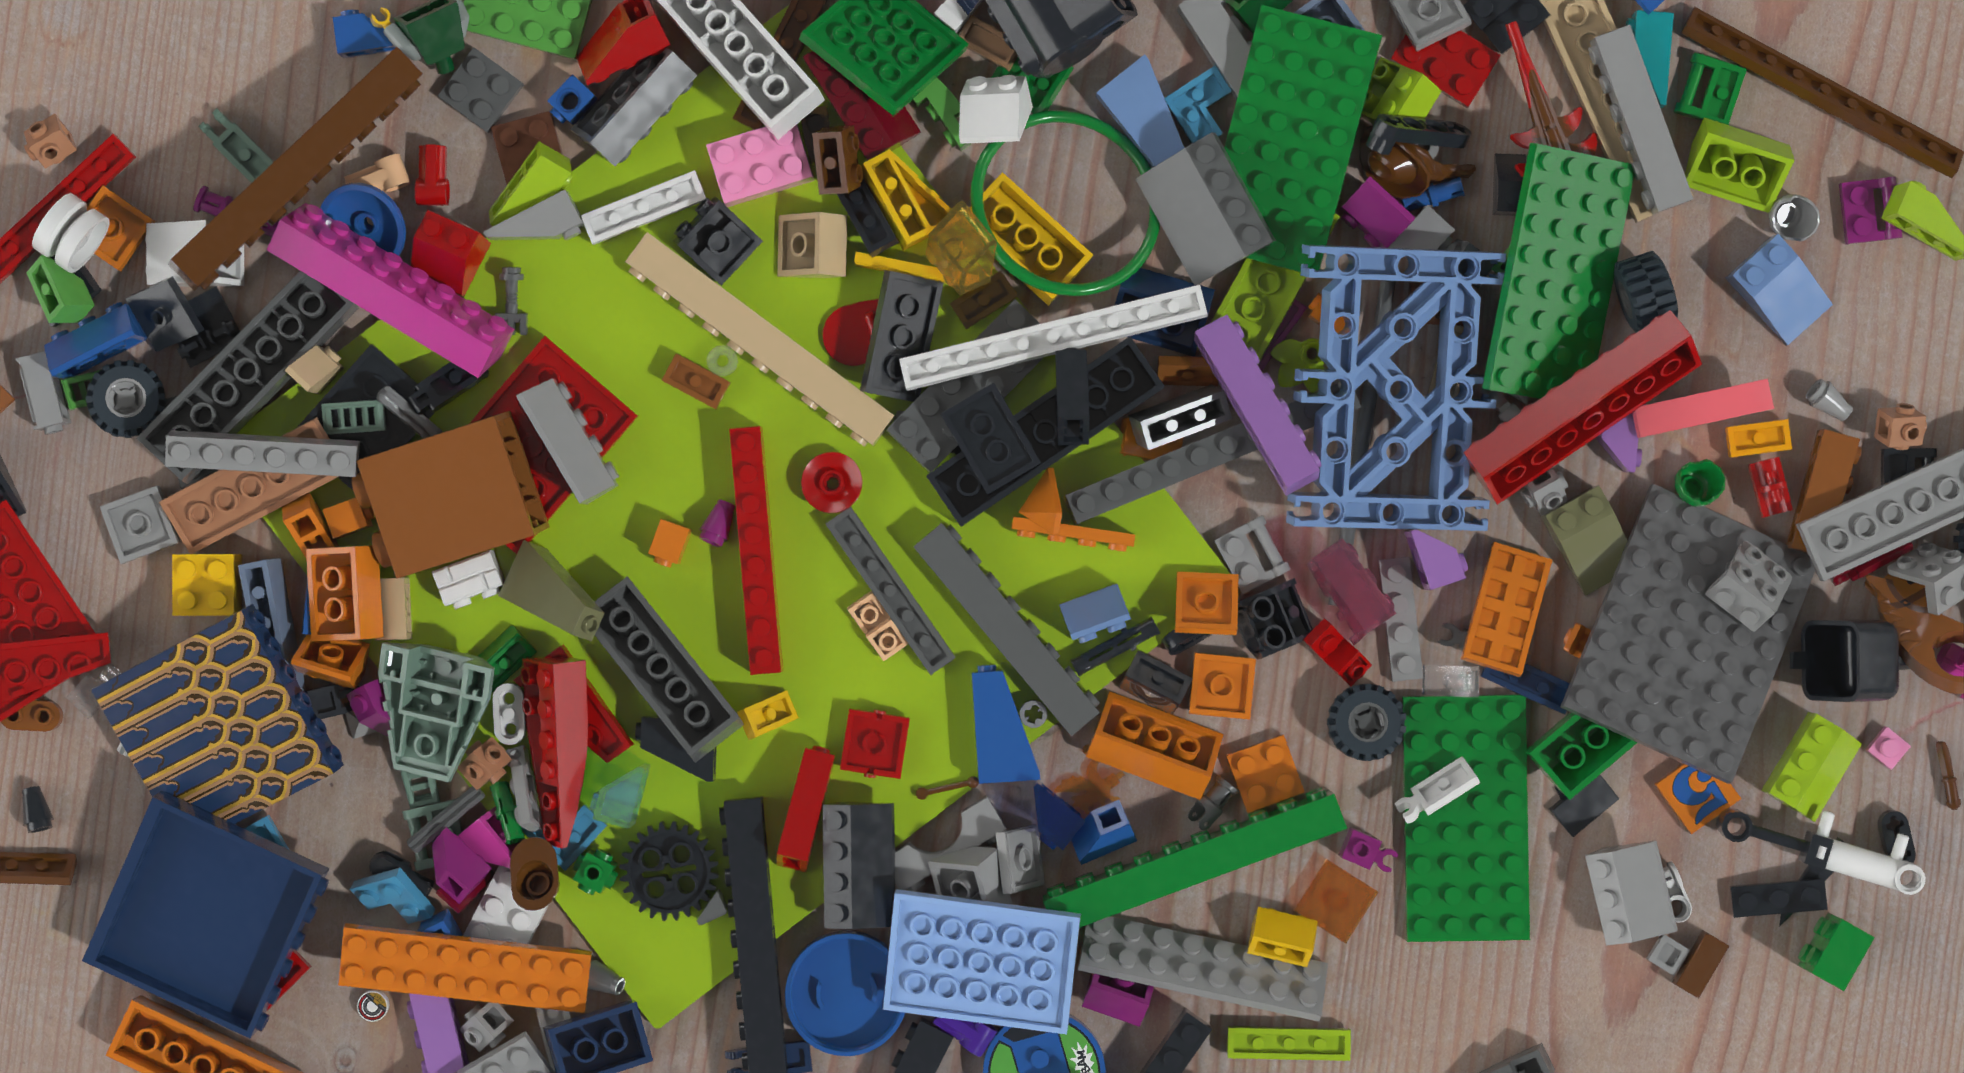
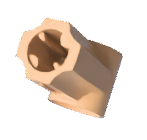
[344,154,411,192]

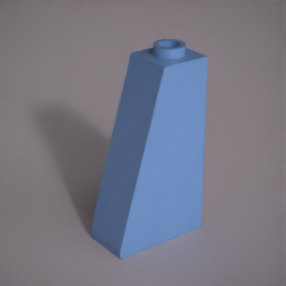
[1096,54,1184,168]

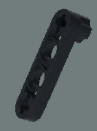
[1366,114,1472,155]

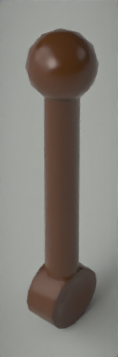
[916,776,979,800]

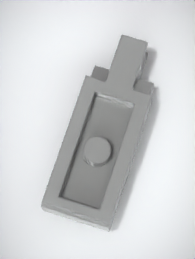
[506,745,543,833]

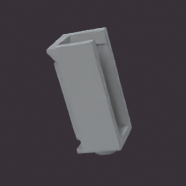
[15,351,71,435]

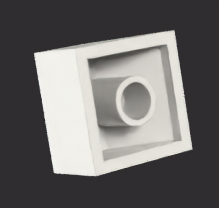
[959,75,1033,144]

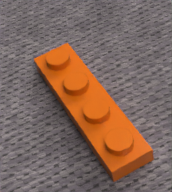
[1012,516,1135,552]

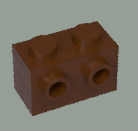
[812,125,863,195]

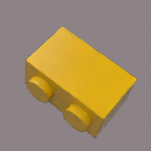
[1247,907,1318,967]

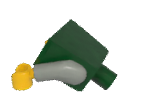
[370,0,470,74]

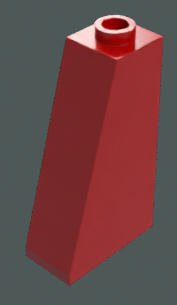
[777,746,835,873]

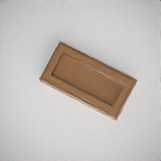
[959,15,1018,71]

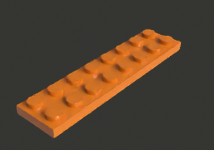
[338,923,592,1013]

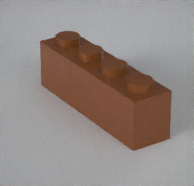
[1786,429,1862,554]

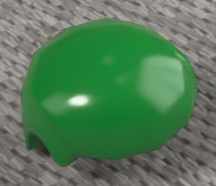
[1675,459,1726,507]

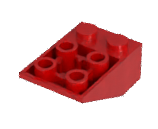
[577,0,671,86]

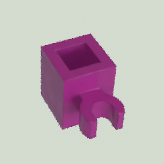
[1338,827,1398,872]

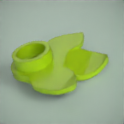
[1270,338,1325,393]

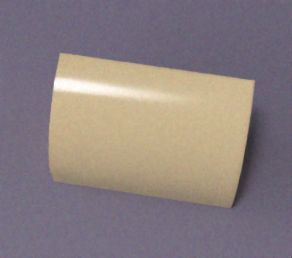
[375,578,412,640]

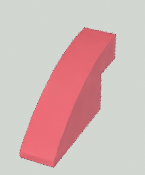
[1632,379,1774,438]

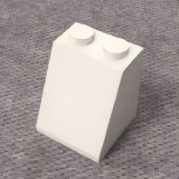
[145,220,244,287]

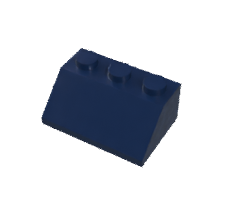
[1114,268,1215,357]

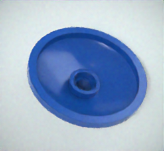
[320,183,406,256]

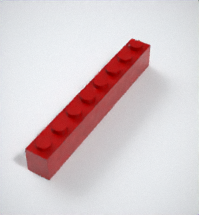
[729,426,783,675]

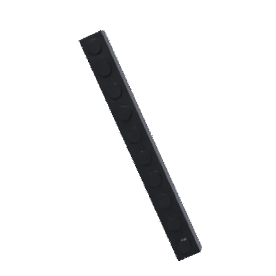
[719,797,788,1073]

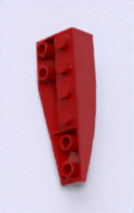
[521,657,588,849]

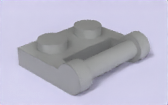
[1214,515,1291,595]

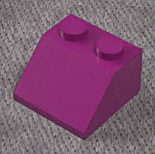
[1339,177,1415,248]
[1082,973,1154,1027]

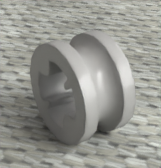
[1020,700,1047,728]

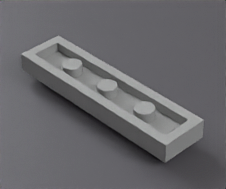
[1378,557,1423,682]

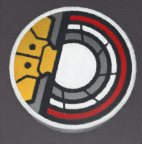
[357,989,389,1022]

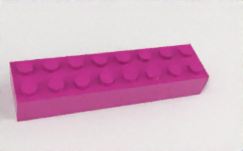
[266,203,515,378]

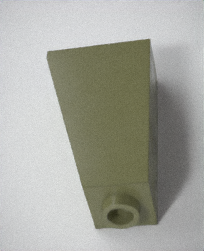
[498,540,604,641]

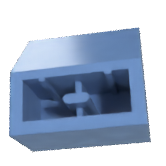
[1059,583,1131,644]

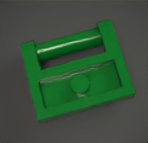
[1674,53,1747,125]

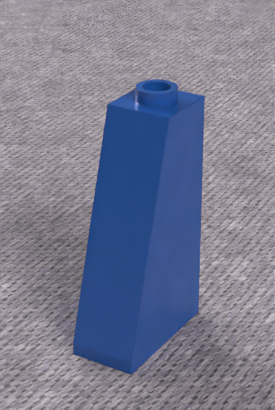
[972,665,1040,784]

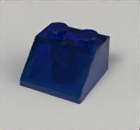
[1033,780,1086,850]

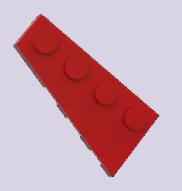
[0,632,112,703]
[513,644,634,763]

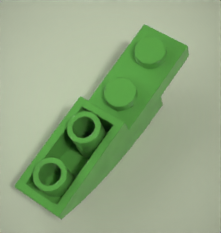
[908,78,971,151]

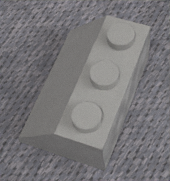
[1585,840,1678,946]
[928,846,1013,905]

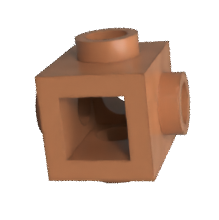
[24,114,77,169]
[1874,403,1927,450]
[457,737,512,790]

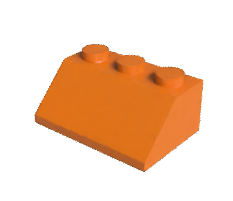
[306,545,384,641]

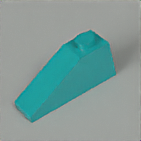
[1626,10,1674,108]

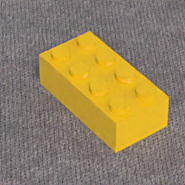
[958,172,1093,306]

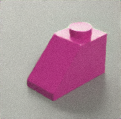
[458,806,519,868]

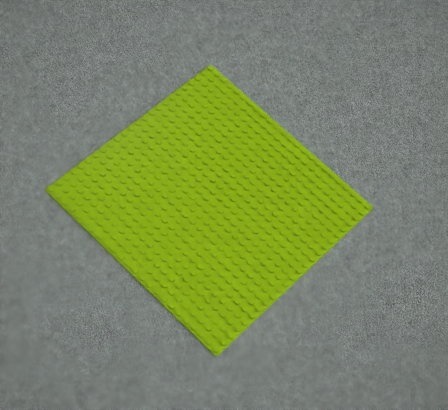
[237,5,1230,1029]

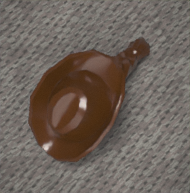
[1359,126,1476,199]

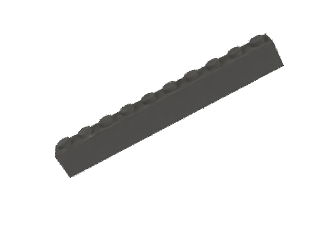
[1063,382,1361,525]

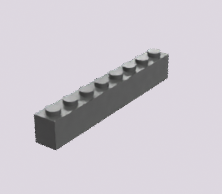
[914,523,1100,736]

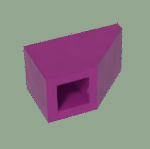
[432,827,492,904]

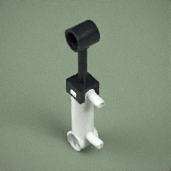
[1716,808,1926,895]

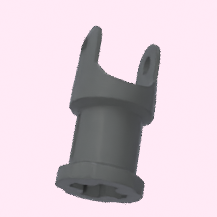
[1188,775,1239,830]

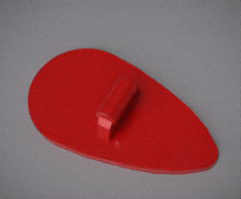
[823,299,879,366]

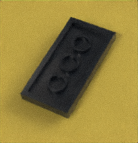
[860,270,944,402]

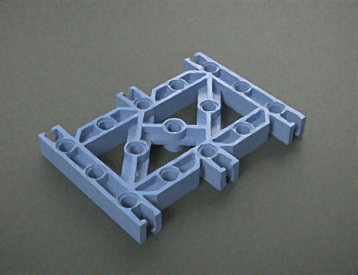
[1286,244,1506,531]

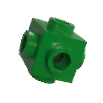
[572,848,619,895]

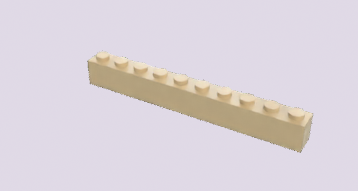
[625,232,895,447]

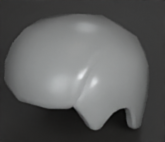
[1769,194,1820,242]

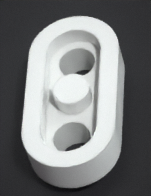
[492,683,527,745]

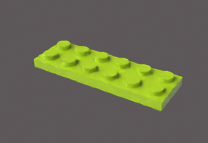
[1197,213,1340,365]

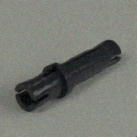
[1070,616,1160,677]

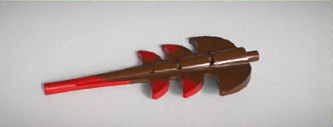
[1505,21,1597,177]

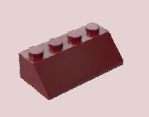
[803,50,921,161]

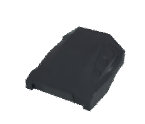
[1237,578,1313,660]

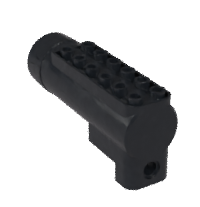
[986,0,1138,78]

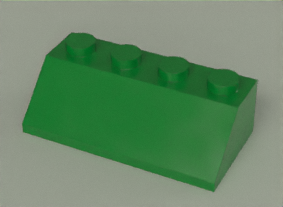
[1525,712,1637,800]

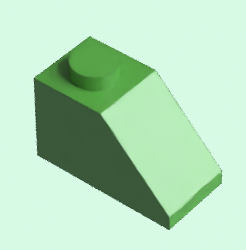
[26,255,95,323]

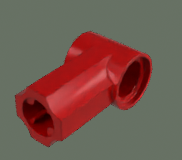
[415,144,450,206]

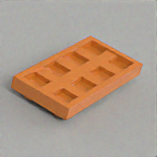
[1461,542,1553,677]

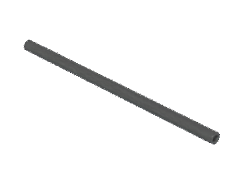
[1328,280,1396,607]

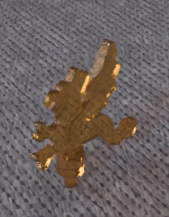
[1054,744,1125,815]

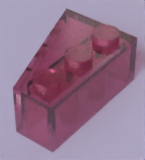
[1307,538,1397,646]

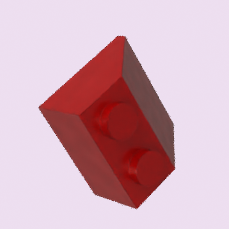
[411,210,491,297]

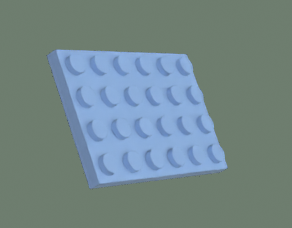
[883,889,1081,1035]

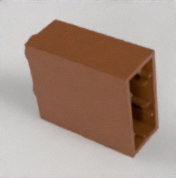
[352,410,550,579]

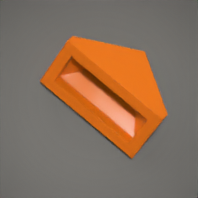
[1019,468,1062,534]

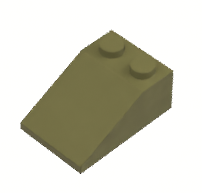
[1540,485,1627,596]

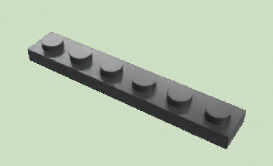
[826,507,956,675]

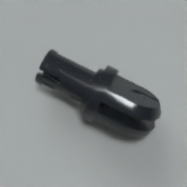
[369,850,435,897]

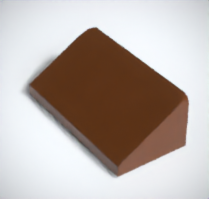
[1671,930,1729,999]

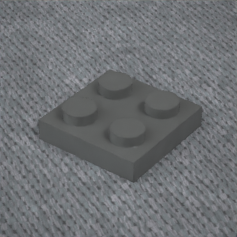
[438,47,524,134]

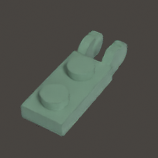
[198,108,274,183]

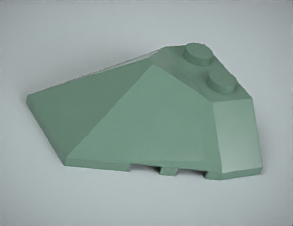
[378,642,495,782]

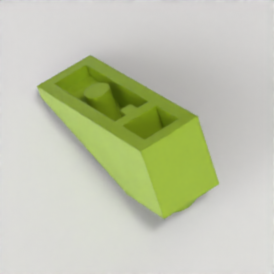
[489,141,573,226]
[1881,181,1964,261]

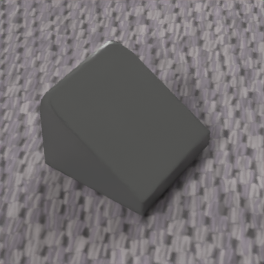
[697,889,728,925]

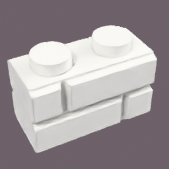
[432,550,505,610]

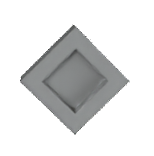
[1646,935,1690,976]

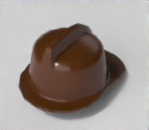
[510,837,560,911]

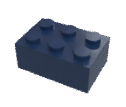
[543,999,653,1073]

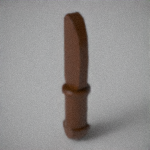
[1936,741,1961,810]

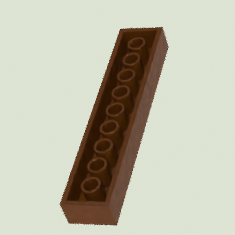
[168,47,423,291]

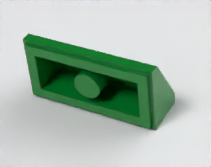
[478,625,537,693]

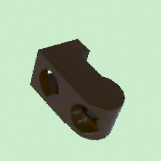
[801,106,830,166]

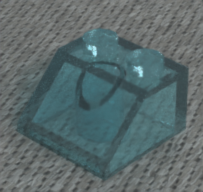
[590,763,651,829]

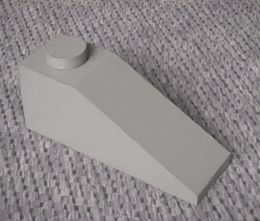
[483,190,585,240]

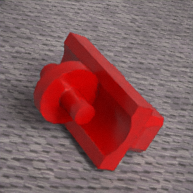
[1748,456,1793,518]

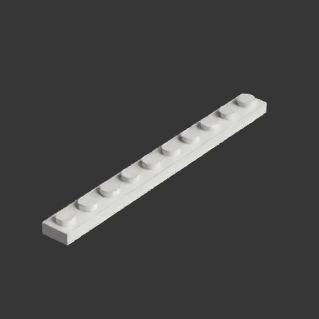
[899,285,1208,391]

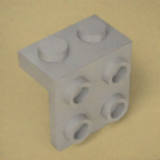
[1705,541,1792,632]
[1888,543,1964,615]

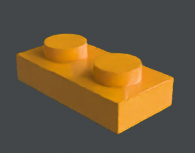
[1725,419,1792,458]

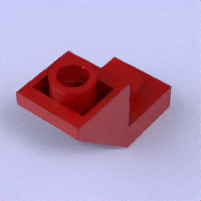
[1303,618,1372,687]

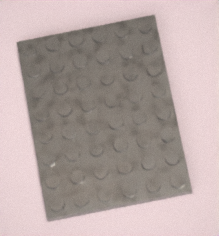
[1561,484,1815,784]

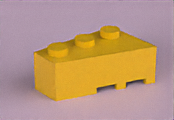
[861,149,961,251]

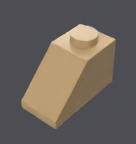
[285,345,344,395]

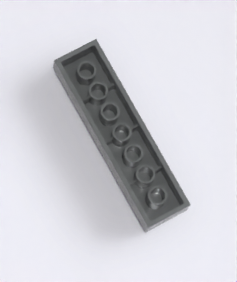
[136,271,359,484]

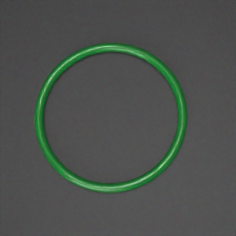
[971,110,1160,296]

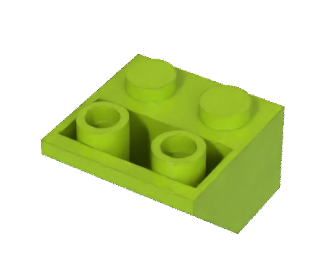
[1361,57,1442,125]

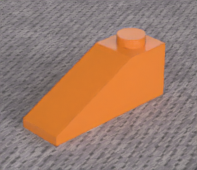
[282,492,340,557]

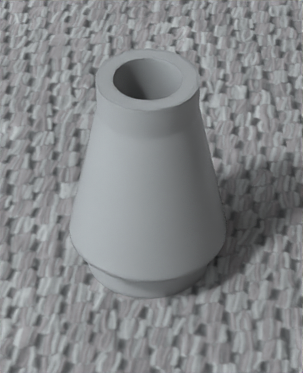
[1806,379,1853,422]

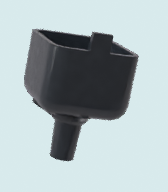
[1790,619,1910,702]

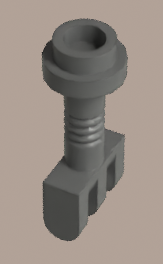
[495,267,528,335]

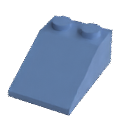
[1725,234,1833,346]

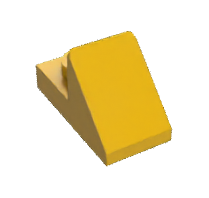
[737,690,799,740]

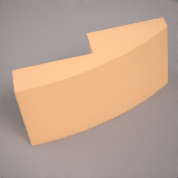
[847,590,908,661]

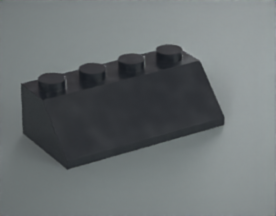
[823,802,895,929]

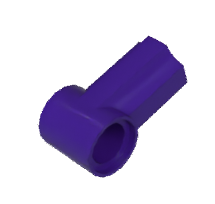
[933,1017,998,1057]

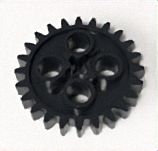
[619,821,720,921]

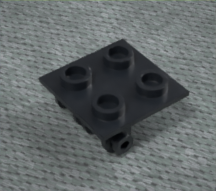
[177,286,240,368]

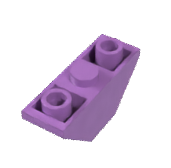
[1596,403,1646,473]

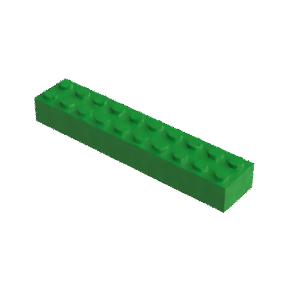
[1043,787,1347,928]

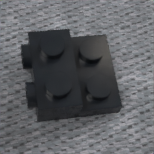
[1463,0,1551,54]
[673,196,763,286]

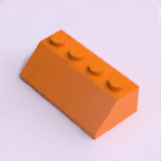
[1086,691,1224,800]

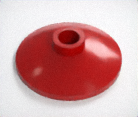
[801,452,863,513]

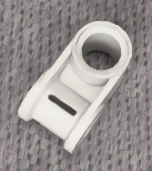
[1663,861,1692,923]

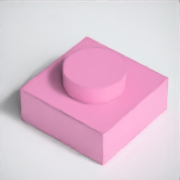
[1865,726,1911,770]

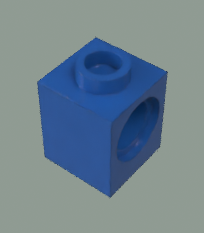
[547,74,598,125]

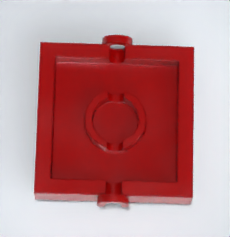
[840,708,910,779]

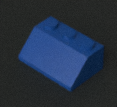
[44,302,148,379]

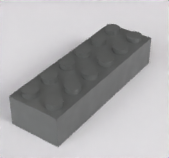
[594,576,744,763]

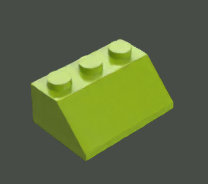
[1685,117,1795,213]
[1761,712,1862,822]

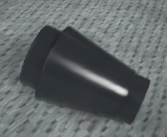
[22,786,54,833]

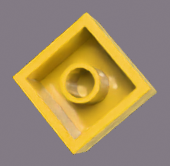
[172,554,242,616]

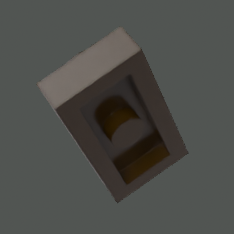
[950,270,1018,330]

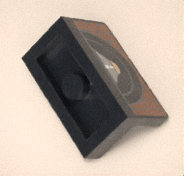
[1118,650,1192,715]

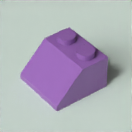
[1404,529,1468,590]

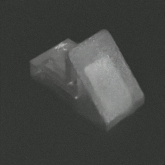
[1422,664,1479,697]

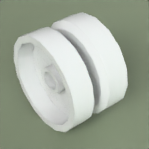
[32,193,110,273]

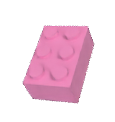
[706,124,815,207]

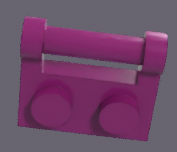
[1839,177,1903,245]

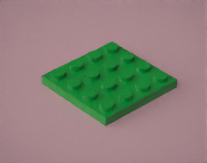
[799,0,969,116]

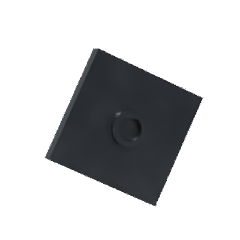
[125,276,204,352]

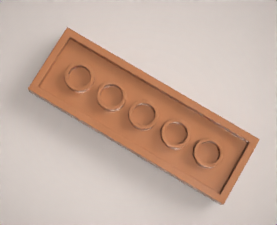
[159,417,339,554]

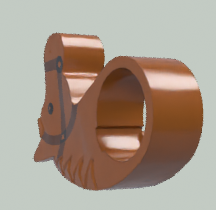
[1864,574,1964,694]

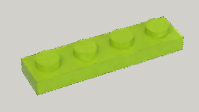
[1227,1026,1351,1061]

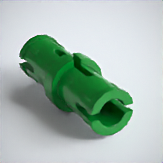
[489,781,525,845]

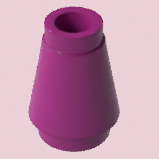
[699,499,735,547]

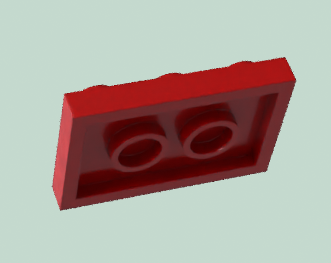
[1390,30,1501,108]

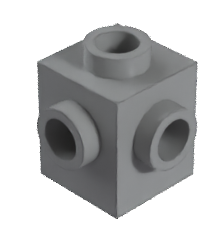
[1521,468,1568,516]
[459,1002,514,1052]

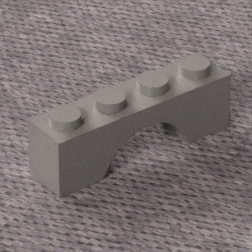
[895,795,1006,891]

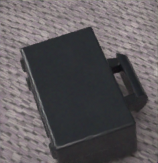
[1549,775,1619,837]

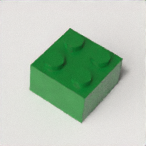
[1797,913,1875,991]

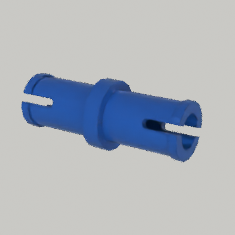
[1401,177,1465,211]

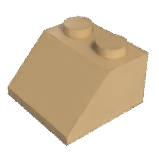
[777,212,847,278]

